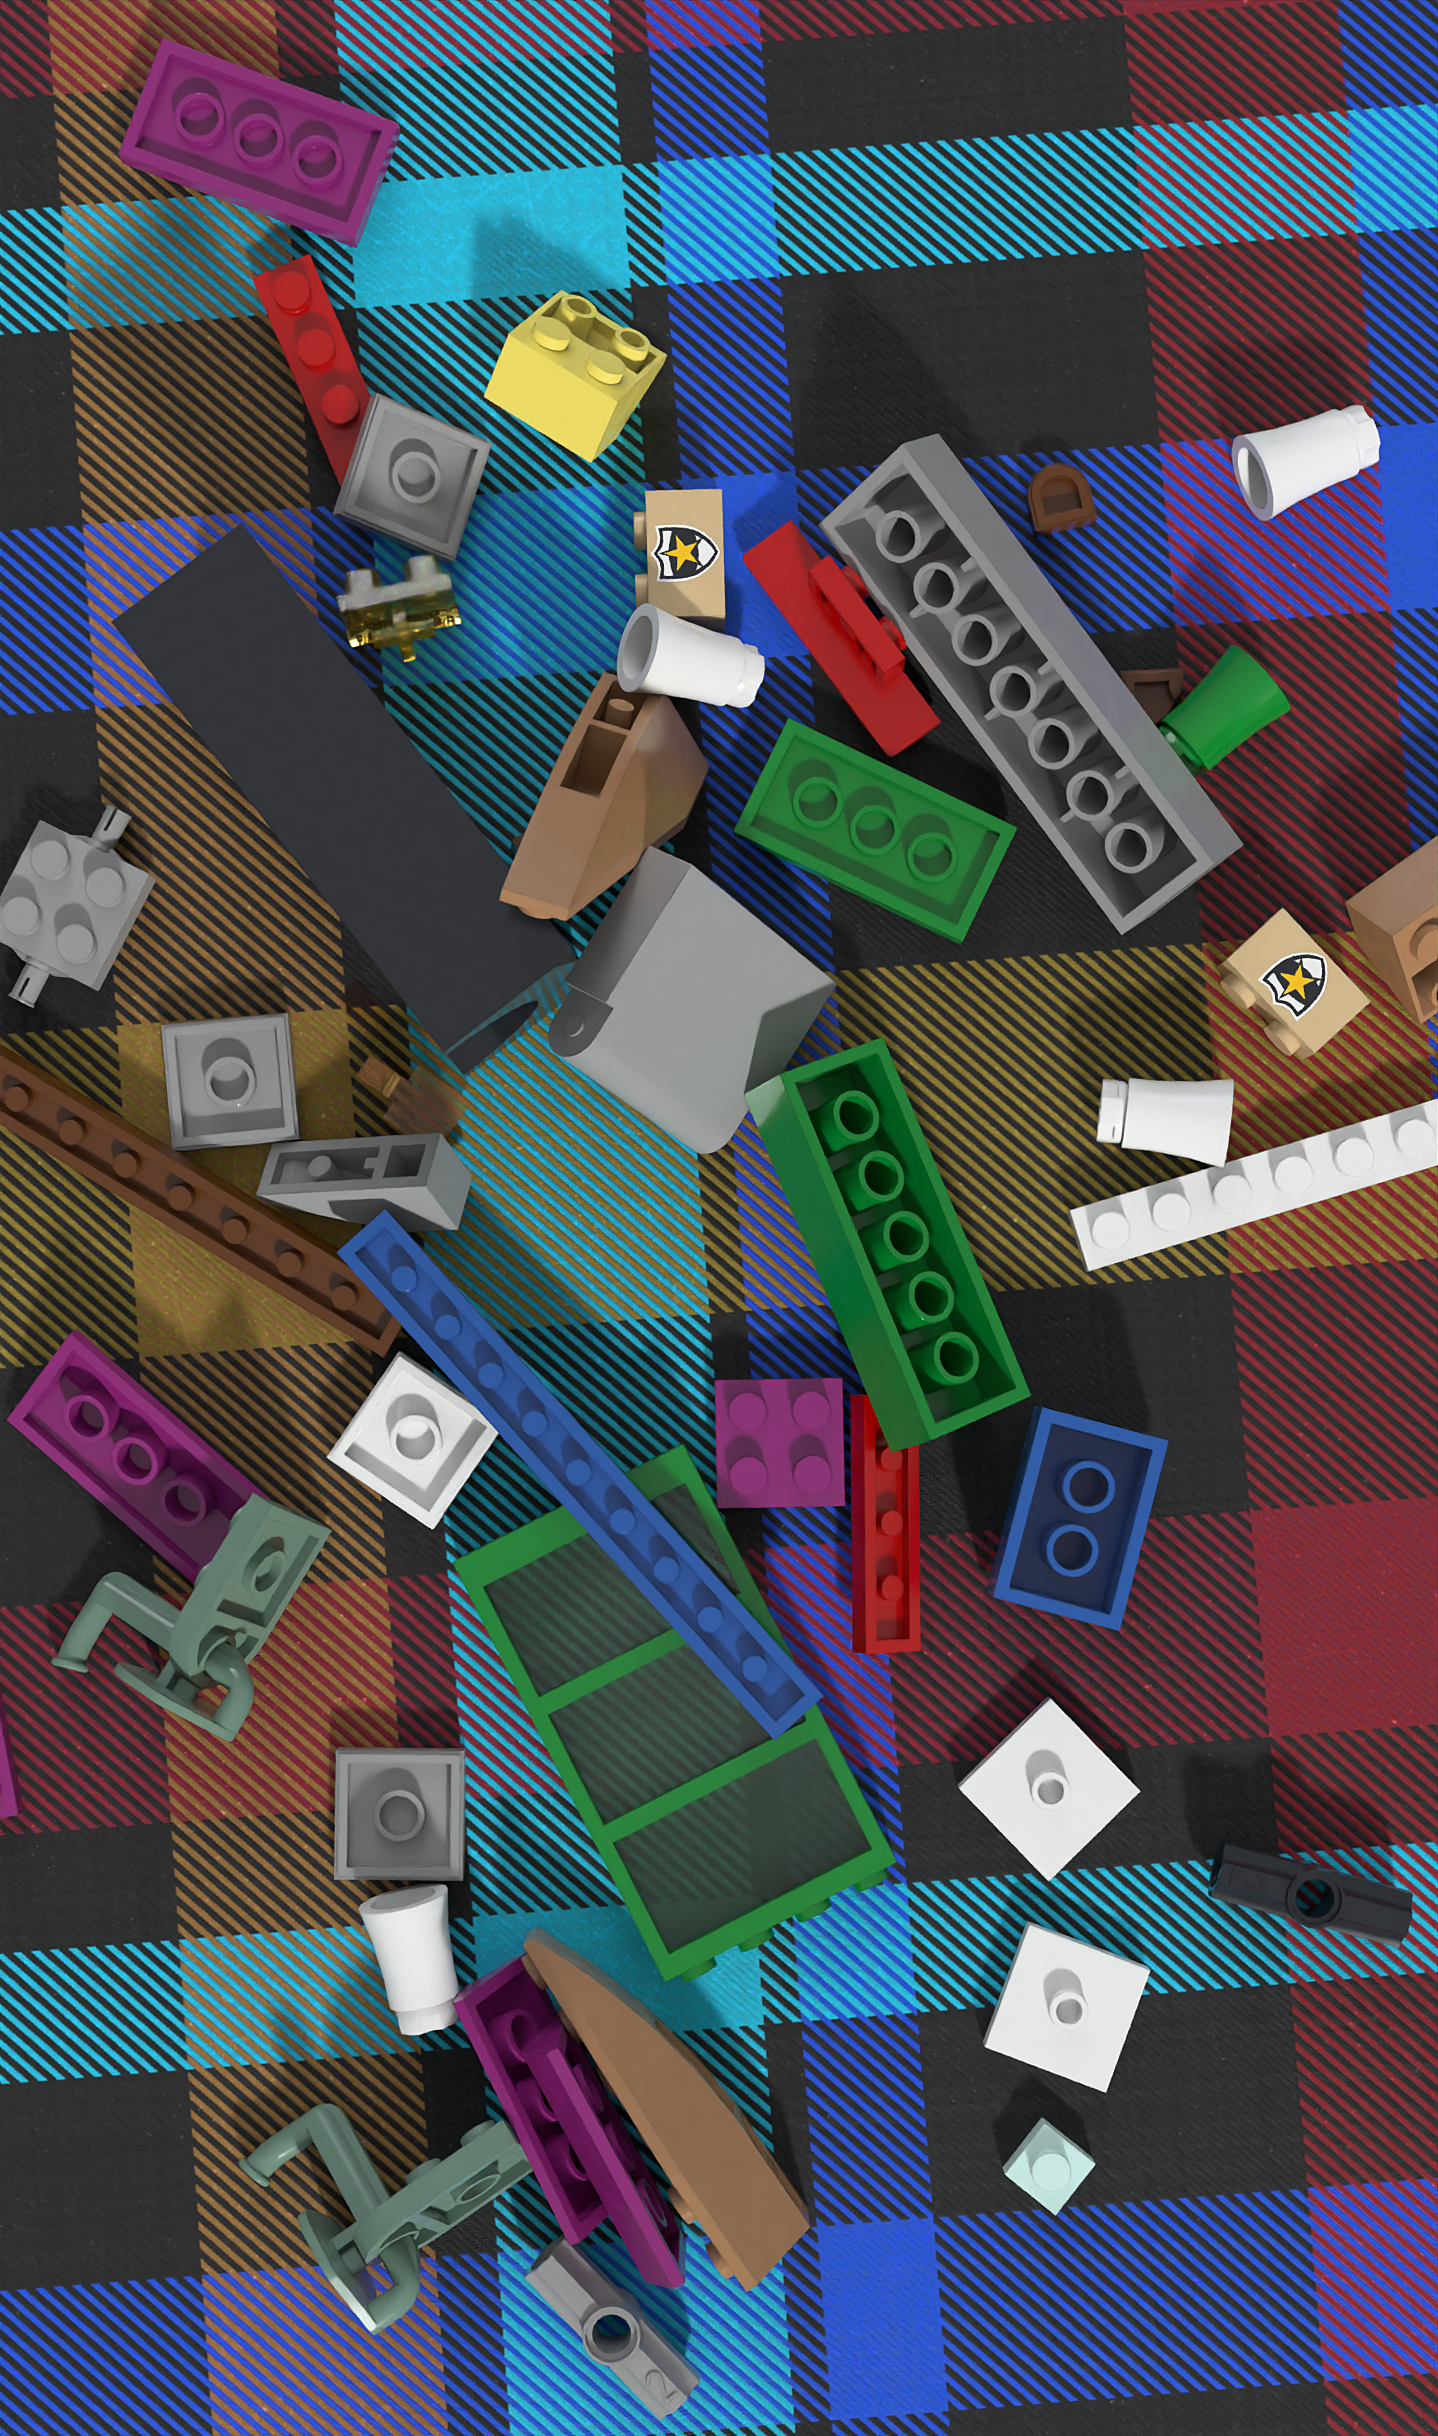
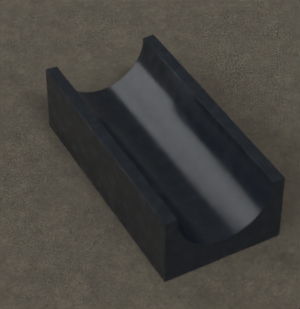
[112,523,577,1078]

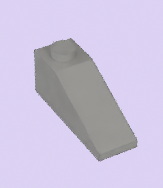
[256,1133,472,1232]

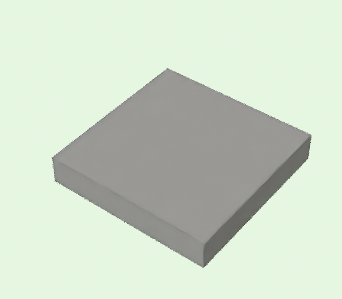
[332,393,492,564]
[161,1013,302,1152]
[334,1747,466,1881]

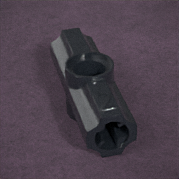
[1208,1840,1413,1948]

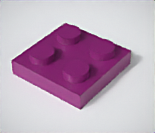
[715,1378,845,1508]

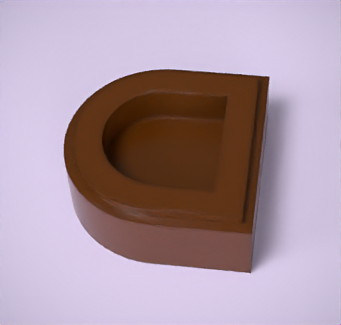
[1026,463,1097,537]

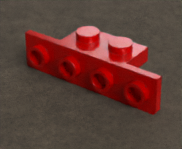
[743,519,941,759]

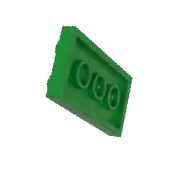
[733,718,1017,945]

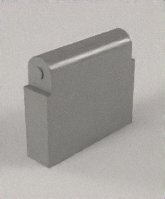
[548,845,837,1154]

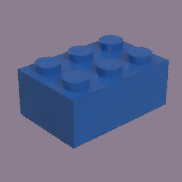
[986,1406,1168,1631]

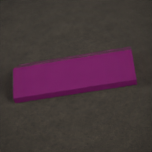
[7,1329,270,1584]
[453,1952,609,2246]
[521,2016,686,2289]

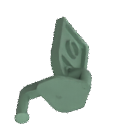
[51,1493,332,1742]
[238,2104,533,2335]

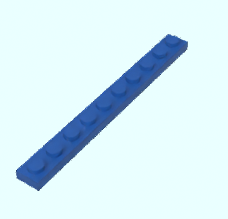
[336,1209,824,1740]

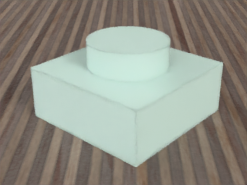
[1003,2117,1095,2215]

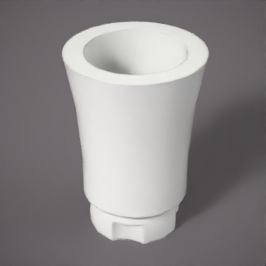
[1232,404,1381,521]
[617,603,765,708]
[1096,1078,1234,1168]
[358,1883,459,2035]

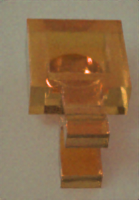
[356,1055,472,1139]

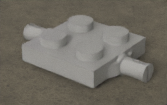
[0,805,157,1008]

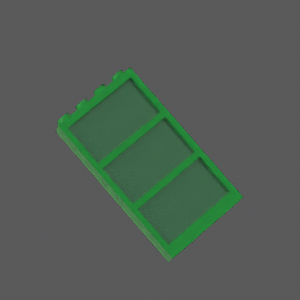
[452,1442,897,1982]

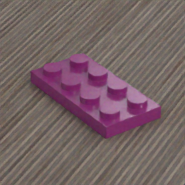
[118,38,401,248]

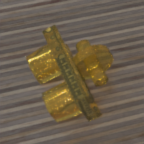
[336,554,461,662]

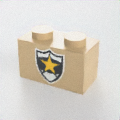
[634,489,725,631]
[1216,908,1371,1060]

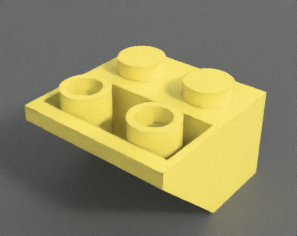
[484,290,667,463]

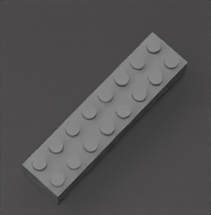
[818,433,1244,935]

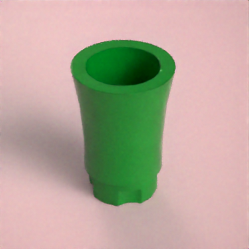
[1158,644,1291,779]

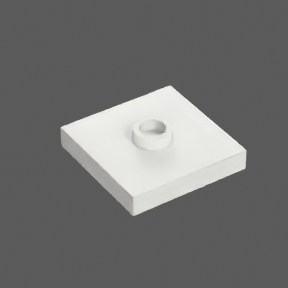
[326,1351,499,1530]
[957,1696,1140,1881]
[983,1921,1150,2093]

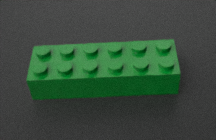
[744,1037,1031,1453]

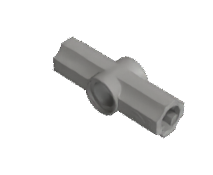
[524,2234,700,2420]

